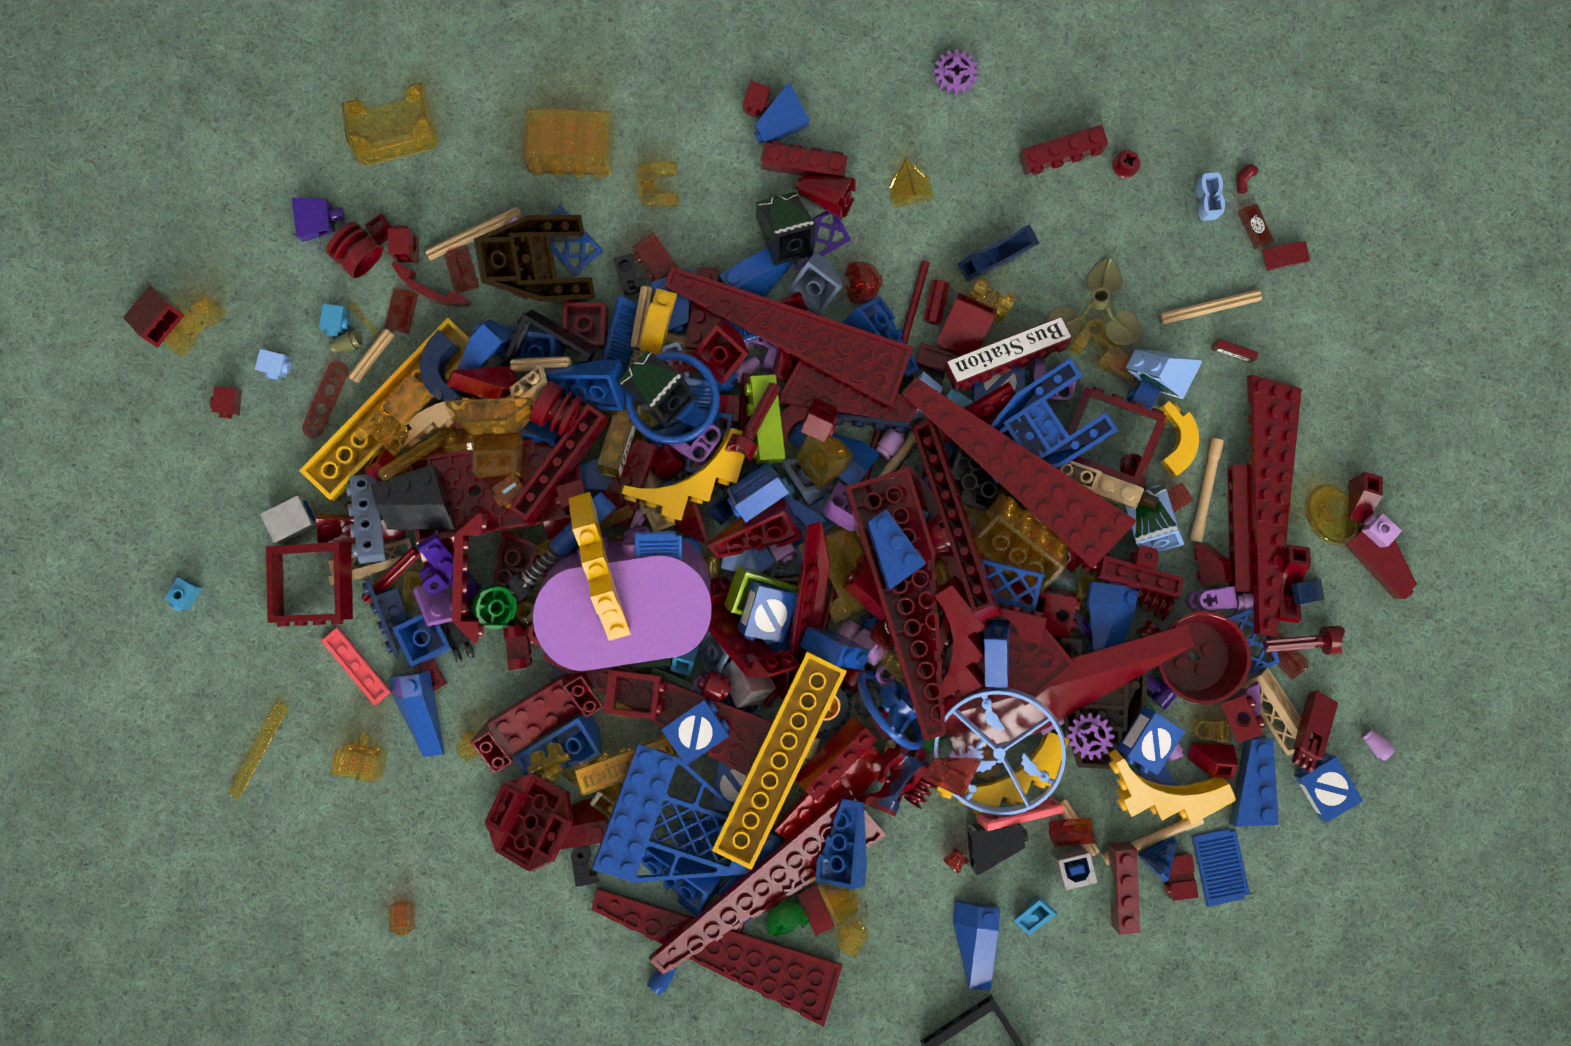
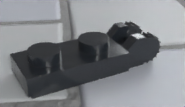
[442,622,475,663]

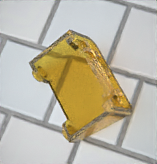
[341,82,439,166]
[798,526,866,623]

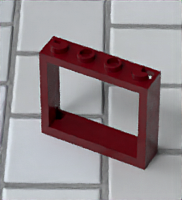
[1067,387,1168,486]
[266,542,353,627]

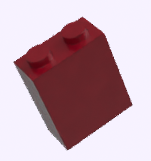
[123,285,185,348]
[936,293,997,356]
[843,554,884,621]

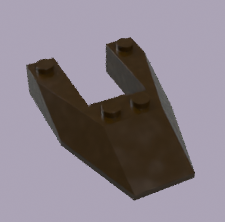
[474,215,595,304]
[1061,636,1147,770]

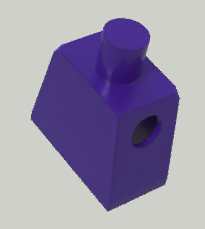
[292,198,345,242]

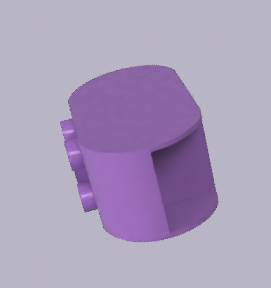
[533,527,711,671]

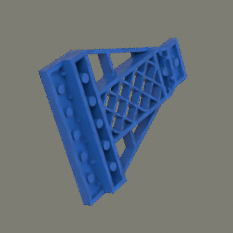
[592,743,782,882]

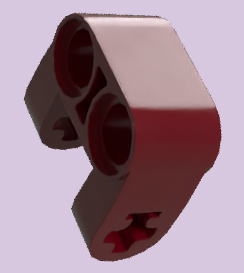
[503,625,532,670]

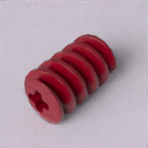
[1131,588,1175,621]
[903,762,940,809]

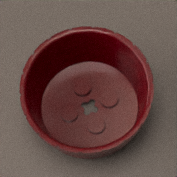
[1158,611,1251,705]

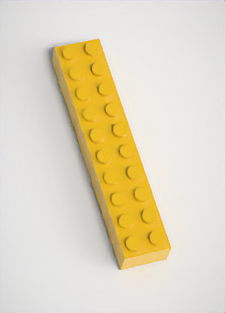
[299,318,470,502]
[712,651,847,870]

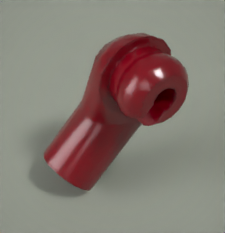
[1236,164,1258,194]

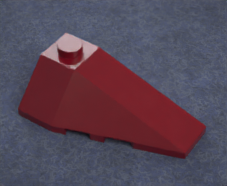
[707,497,803,558]
[561,796,609,849]

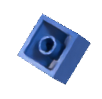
[392,614,452,667]

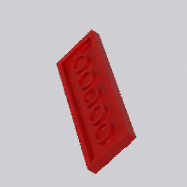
[773,745,884,840]

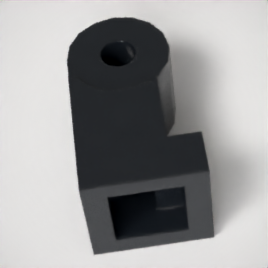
[613,253,641,296]
[571,846,599,887]

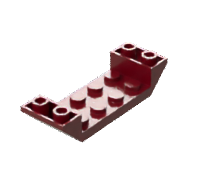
[452,506,488,643]
[708,576,800,678]
[471,674,604,774]

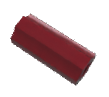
[923,279,949,325]

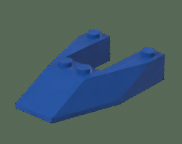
[990,358,1118,483]

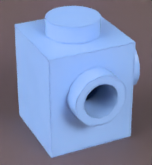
[255,349,292,380]

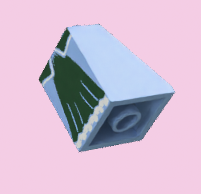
[1126,349,1202,399]
[1126,485,1184,553]

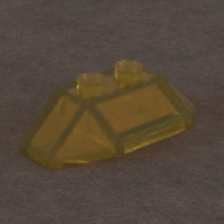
[445,397,534,435]

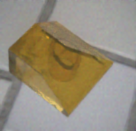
[796,435,854,490]
[817,882,860,926]

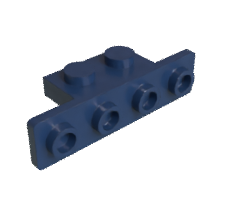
[836,413,912,433]
[362,575,409,658]

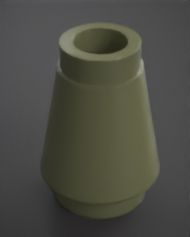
[329,330,363,353]

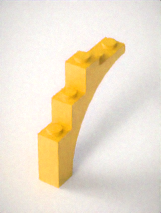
[619,428,745,523]
[568,492,631,641]
[935,732,1069,818]
[1108,749,1236,825]

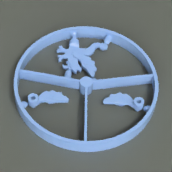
[934,687,1066,815]

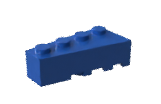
[1229,737,1279,827]

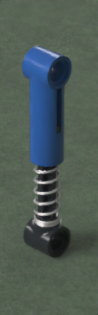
[504,492,616,602]

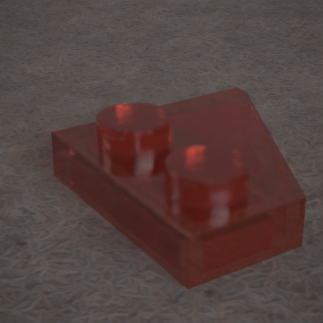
[923,758,981,797]

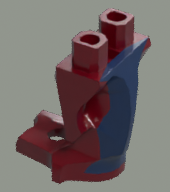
[855,743,929,817]

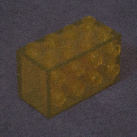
[523,108,615,178]
[973,494,1068,595]

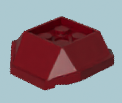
[484,773,573,872]

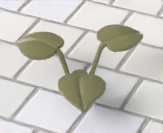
[1046,257,1142,345]

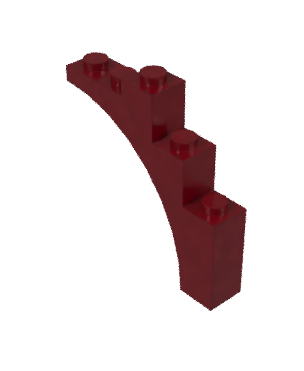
[935,575,986,699]

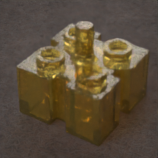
[330,733,388,783]

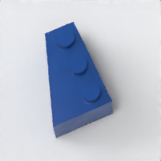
[867,509,926,591]

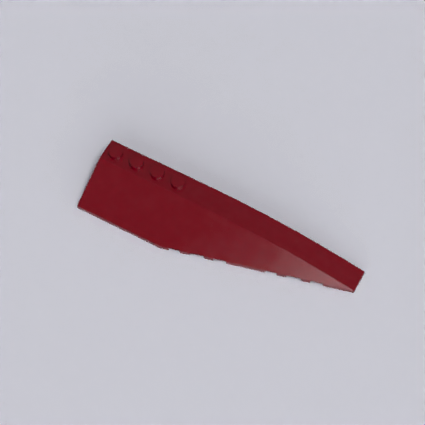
[844,467,946,741]
[943,624,1194,755]

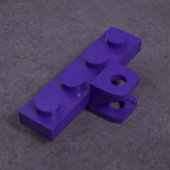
[417,533,482,600]

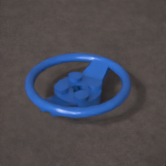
[625,351,720,444]
[857,670,924,750]

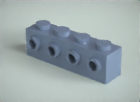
[346,474,386,564]

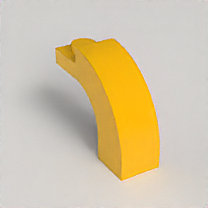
[640,288,677,356]
[1159,401,1199,478]

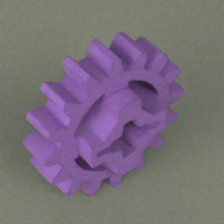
[933,49,979,96]
[1067,712,1115,760]

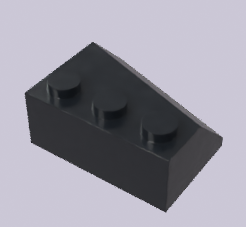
[949,444,1002,517]
[370,465,456,530]

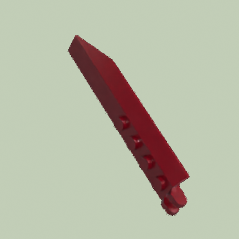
[779,521,831,700]

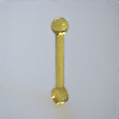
[349,303,381,338]

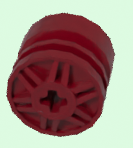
[326,221,384,279]
[529,380,584,437]

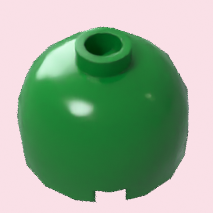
[471,585,517,629]
[766,898,810,936]

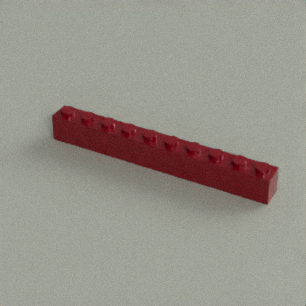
[911,420,1001,622]

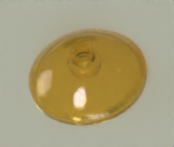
[1305,485,1359,545]

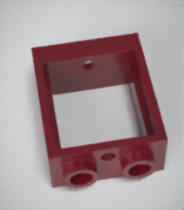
[603,668,666,719]

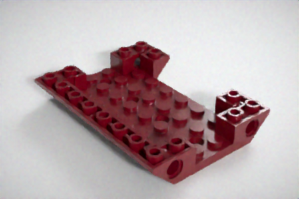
[407,431,582,567]

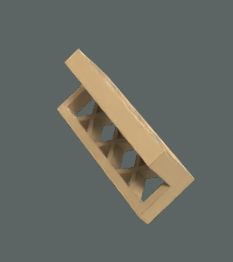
[328,538,417,585]
[1241,668,1313,756]

